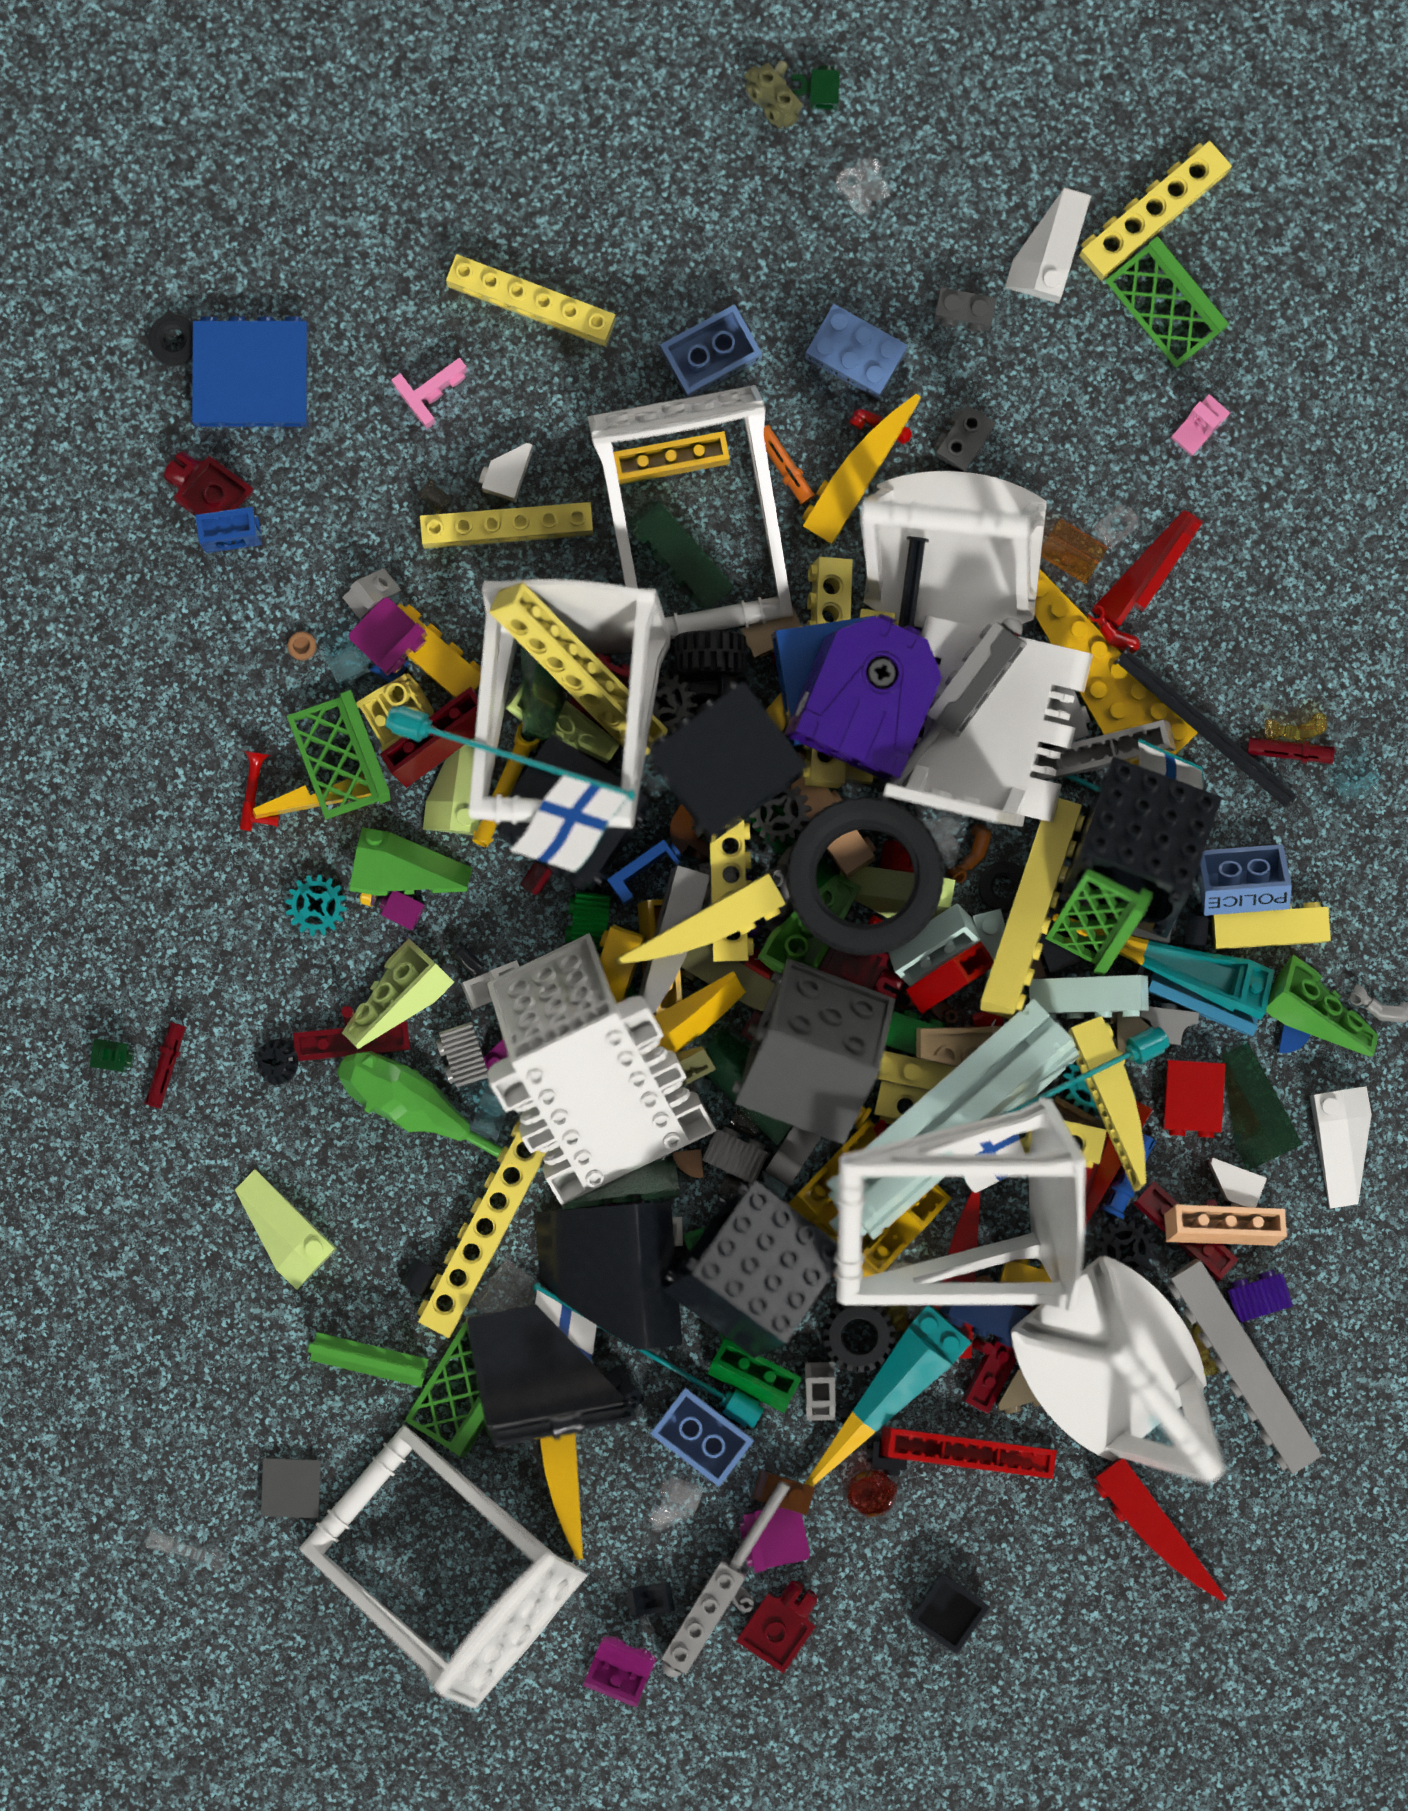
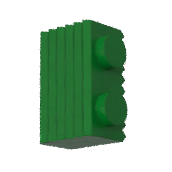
[565,891,611,953]

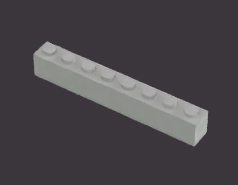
[1167,1258,1322,1474]

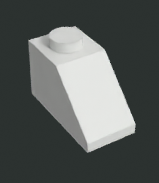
[479,443,533,502]
[1208,1158,1267,1208]

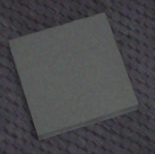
[261,1458,322,1518]

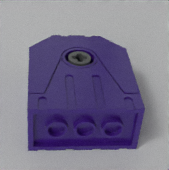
[784,614,942,782]

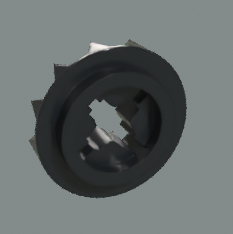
[255,1039,298,1085]

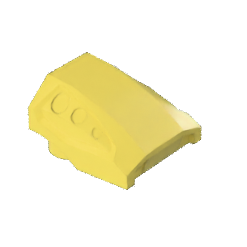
[356,673,434,752]

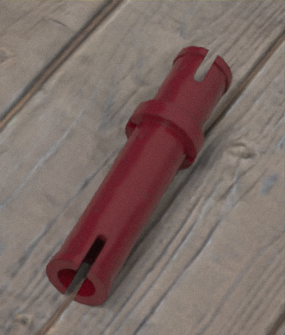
[1247,737,1335,765]
[144,1022,187,1109]

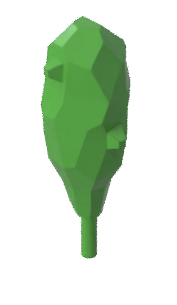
[336,1051,503,1158]

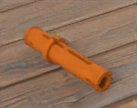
[763,425,816,505]

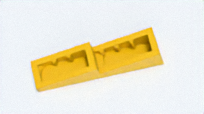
[253,773,371,819]

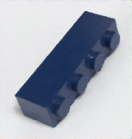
[939,1279,1031,1348]

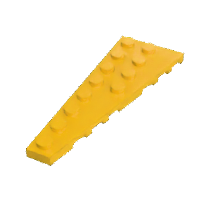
[1034,570,1198,765]

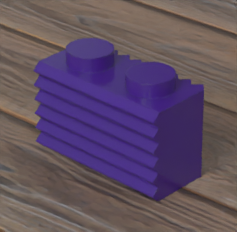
[1226,1269,1293,1323]

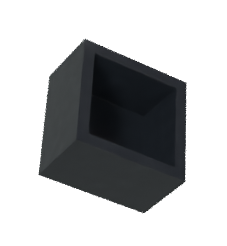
[908,1571,990,1654]

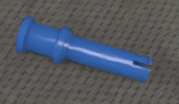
[1100,1134,1156,1220]

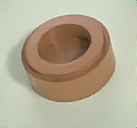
[288,631,317,661]

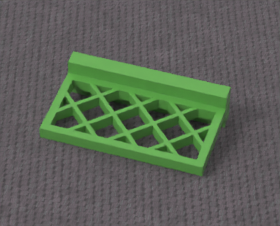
[1105,236,1230,369]
[287,690,390,820]
[1045,869,1153,977]
[404,1322,485,1458]
[308,1332,429,1387]

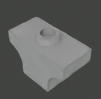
[342,568,401,619]
[1139,1003,1199,1046]
[805,1362,836,1421]

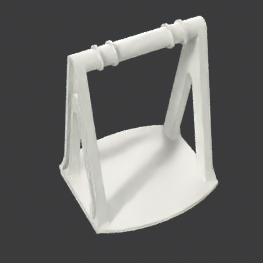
[588,385,793,639]
[862,471,1047,629]
[469,579,671,828]
[834,1098,1085,1311]
[1010,1255,1225,1483]
[299,1424,588,1709]

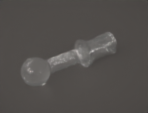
[144,1529,227,1572]

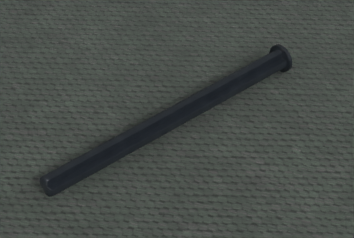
[898,536,929,628]
[1113,646,1297,807]

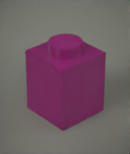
[379,891,426,932]

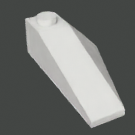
[1005,188,1091,304]
[1310,1086,1372,1209]

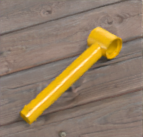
[472,722,542,847]

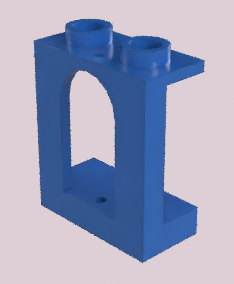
[195,507,262,553]
[607,840,682,906]

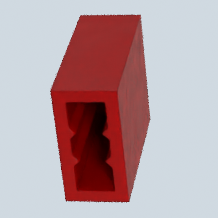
[906,941,994,1014]
[1162,1060,1225,1138]

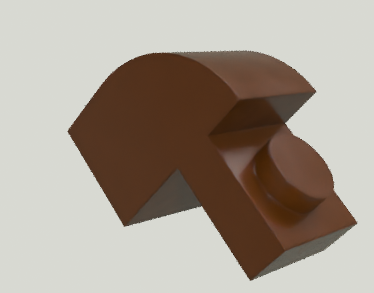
[670,804,710,863]
[751,1469,815,1515]

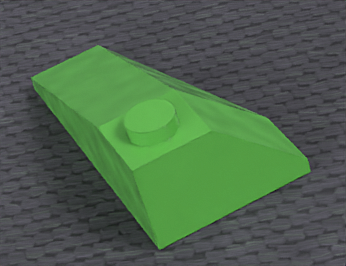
[349,827,472,896]
[758,873,861,973]
[1266,955,1379,1057]

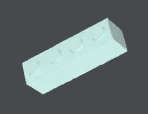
[1029,975,1149,1020]

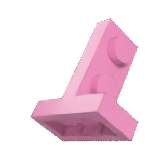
[391,357,468,429]
[1171,394,1230,456]

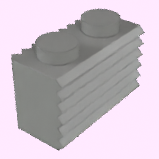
[436,1022,488,1088]
[702,1126,769,1183]

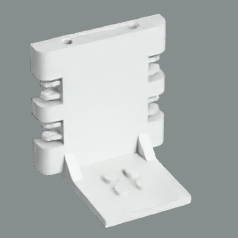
[884,615,1093,827]
[487,933,716,1206]

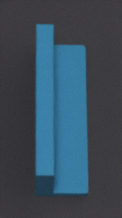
[1148,972,1258,1037]

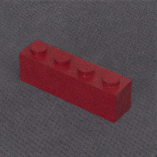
[380,686,479,788]

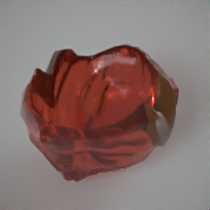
[847,1469,898,1518]

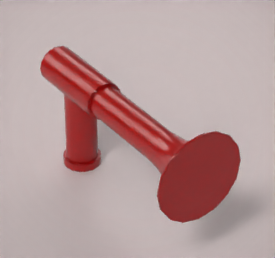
[239,750,280,831]

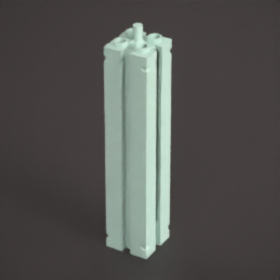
[826,999,1080,1240]

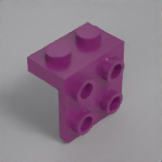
[349,597,427,676]
[739,1507,810,1573]
[583,1637,656,1707]

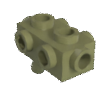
[744,61,803,129]

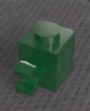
[791,65,840,110]
[89,1038,135,1073]

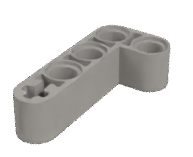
[764,1126,821,1187]

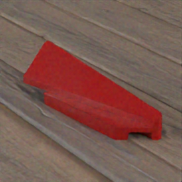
[1092,511,1203,629]
[1083,1100,1153,1228]

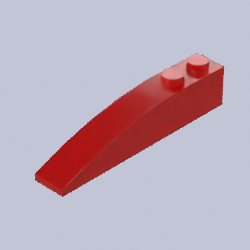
[933,1191,981,1359]
[879,1426,1057,1479]
[1093,1458,1226,1601]

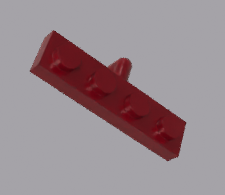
[293,1006,411,1062]
[1133,1181,1239,1282]
[961,1304,1035,1414]

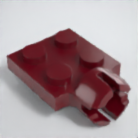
[163,451,254,517]
[818,947,904,1001]
[736,1580,818,1674]

